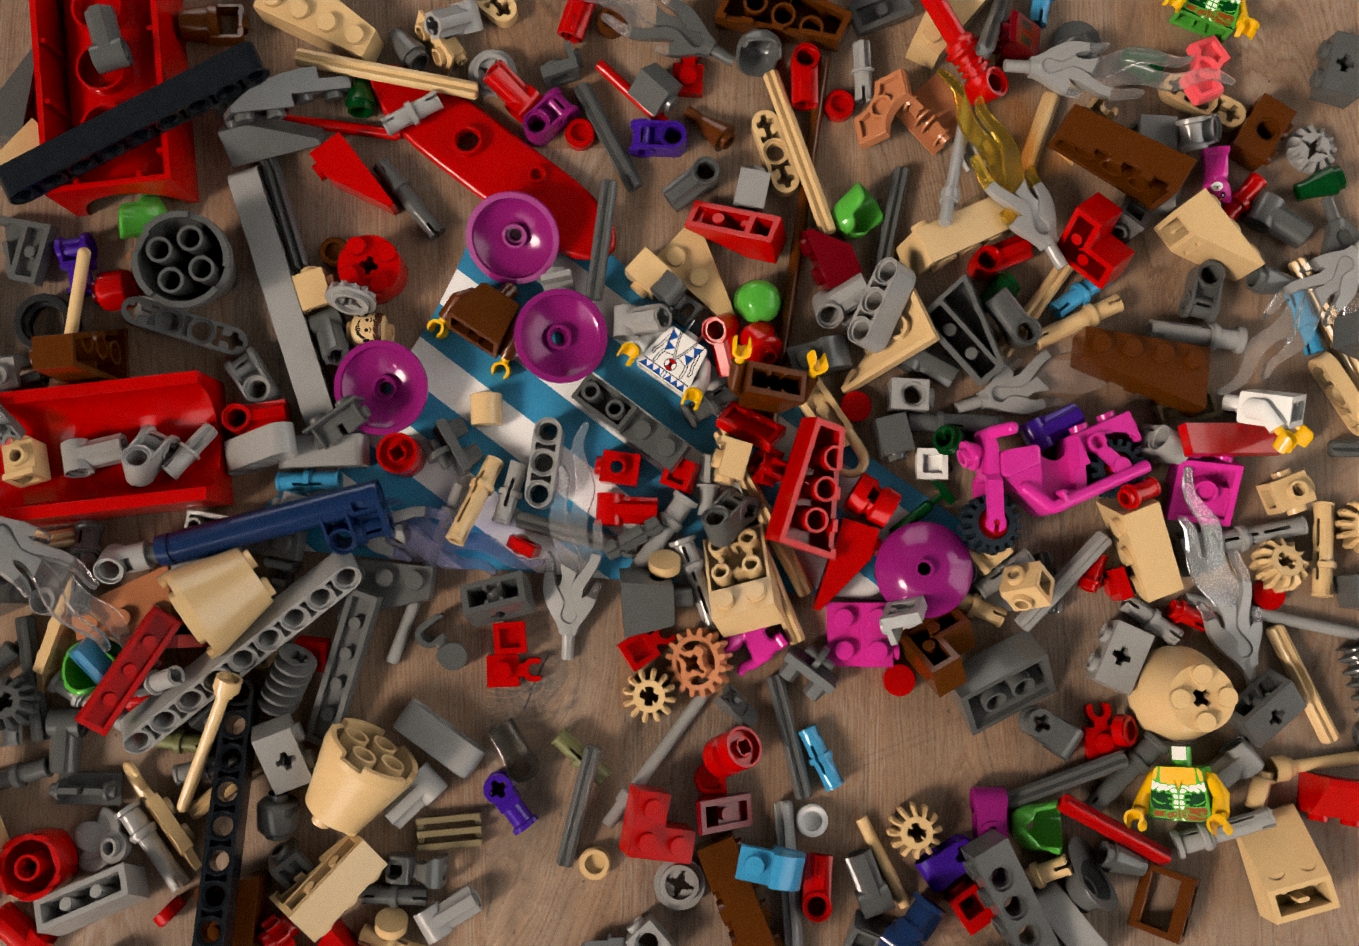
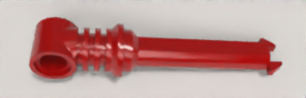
[920,0,1009,108]

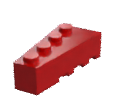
[764,417,845,560]

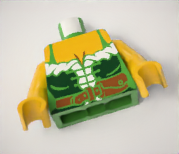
[1162,0,1260,43]
[1123,745,1233,837]

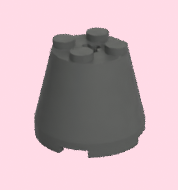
[131,210,237,309]

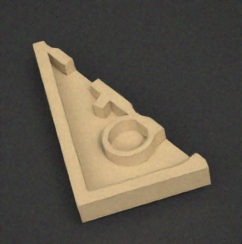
[657,227,736,316]
[840,287,941,394]

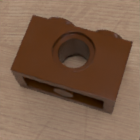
[1226,93,1297,172]

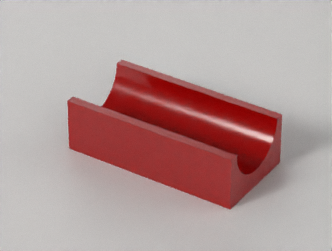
[29,0,199,217]
[0,370,234,528]

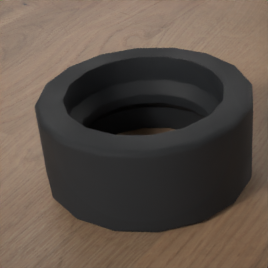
[13,293,83,349]

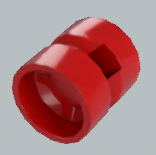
[376,433,426,478]
[843,472,902,530]
[702,726,762,778]

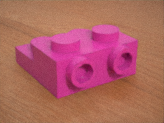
[1163,456,1244,527]
[826,602,900,667]

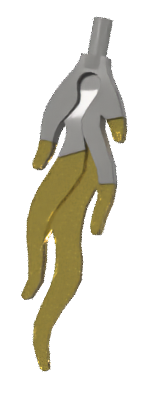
[936,68,1068,271]

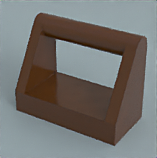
[1127,862,1201,945]

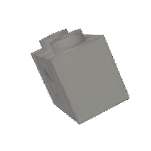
[1085,619,1155,695]
[251,713,316,796]

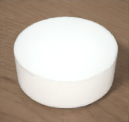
[795,803,828,837]

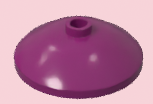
[466,191,560,285]
[514,289,608,384]
[334,340,429,435]
[875,522,973,618]

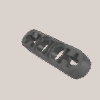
[120,296,248,356]

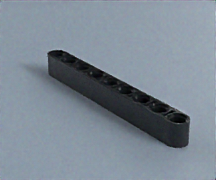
[0,41,270,205]
[192,678,261,946]

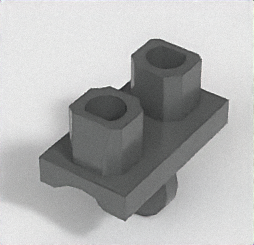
[426,417,483,478]
[779,644,838,701]

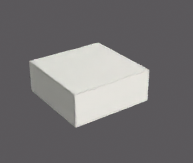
[915,448,948,481]

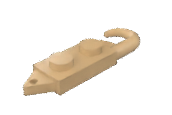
[799,376,870,478]
[32,576,97,693]
[123,760,202,871]

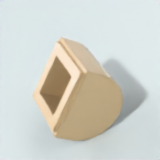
[470,392,503,427]

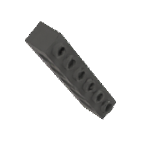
[960,829,1060,946]

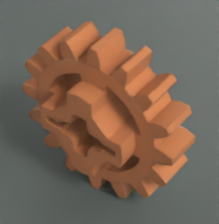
[665,627,733,697]

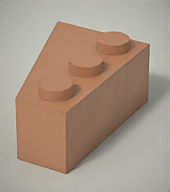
[74,566,187,640]

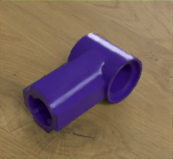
[1018,403,1085,451]

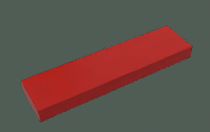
[1177,423,1281,457]
[74,604,183,737]

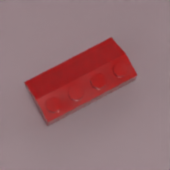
[1295,772,1359,828]

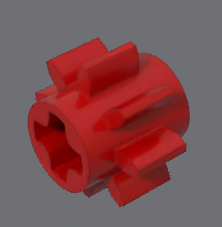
[749,448,787,487]
[257,913,299,946]

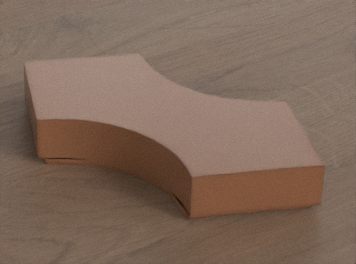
[854,67,913,150]

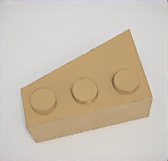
[1096,497,1184,603]
[268,835,388,943]

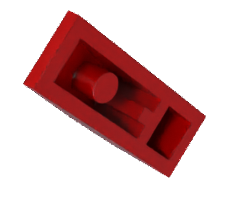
[309,132,400,216]
[684,200,787,264]
[811,517,882,611]

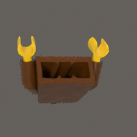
[427,282,520,380]
[727,335,829,413]

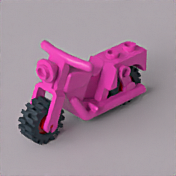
[957,410,1152,554]

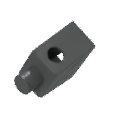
[619,568,693,637]

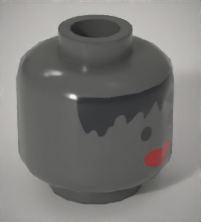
[256,790,300,841]

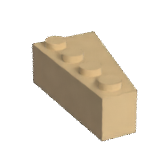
[253,0,384,62]
[905,0,990,70]
[894,185,1018,281]

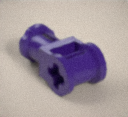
[54,232,98,297]
[483,770,539,836]

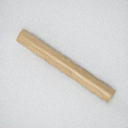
[855,814,912,909]

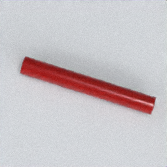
[595,59,669,121]

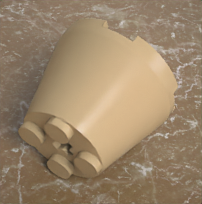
[156,548,276,660]
[1127,645,1239,742]
[305,718,418,837]

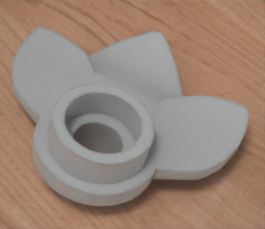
[74,807,132,872]

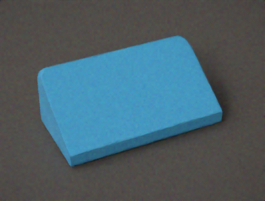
[68,637,113,685]

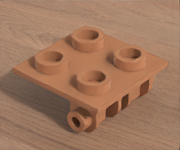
[895,73,978,156]

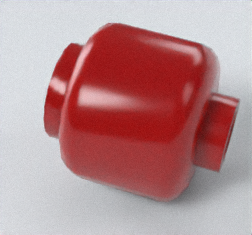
[91,269,144,312]
[738,321,783,365]

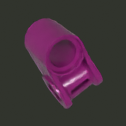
[523,87,580,147]
[969,786,1008,839]

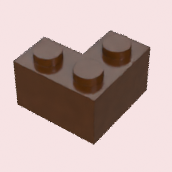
[900,607,976,698]

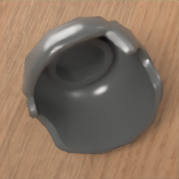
[736,29,783,77]

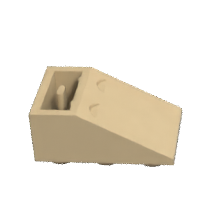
[1153,188,1265,282]
[702,524,785,638]
[1236,803,1341,925]

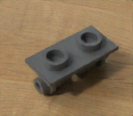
[302,395,372,450]
[49,772,124,805]

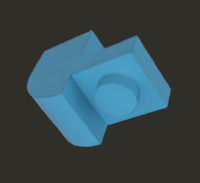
[735,843,806,892]

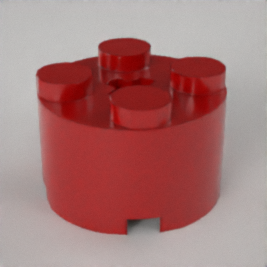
[337,235,408,305]
[0,828,79,902]

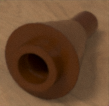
[684,106,735,152]

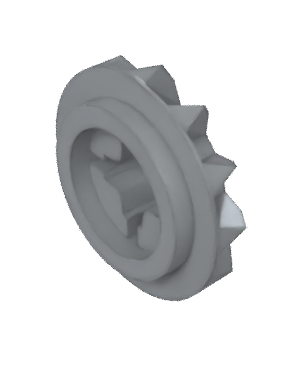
[468,49,517,99]
[1286,125,1338,174]
[325,280,377,316]
[654,861,705,910]

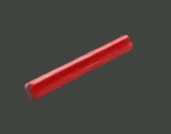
[1057,794,1172,866]

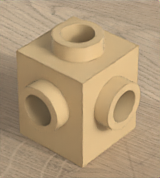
[1255,468,1317,516]
[999,560,1055,612]

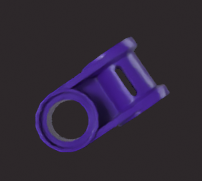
[629,118,688,158]
[914,834,972,892]

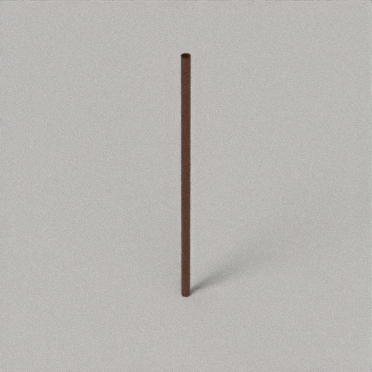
[766,56,831,423]

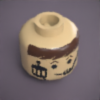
[346,313,395,348]

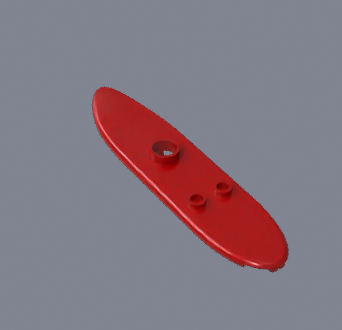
[370,64,616,260]

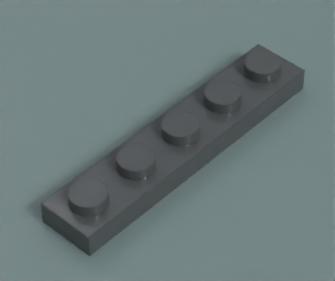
[305,587,383,746]

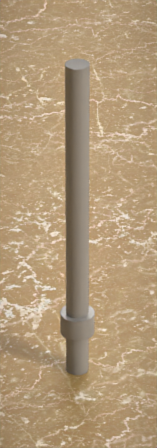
[938,78,973,227]
[386,483,466,665]
[1183,592,1359,641]
[602,672,727,829]

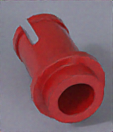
[1117,477,1161,509]
[1077,554,1109,593]
[1166,599,1212,632]

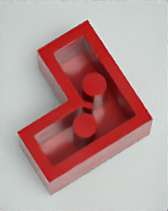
[1057,192,1135,290]
[619,783,696,864]

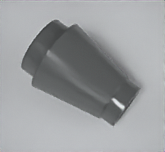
[388,27,430,71]
[1246,264,1298,295]
[1095,840,1148,877]

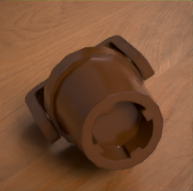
[178,4,248,46]

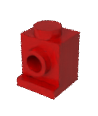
[594,449,642,488]
[944,878,994,936]

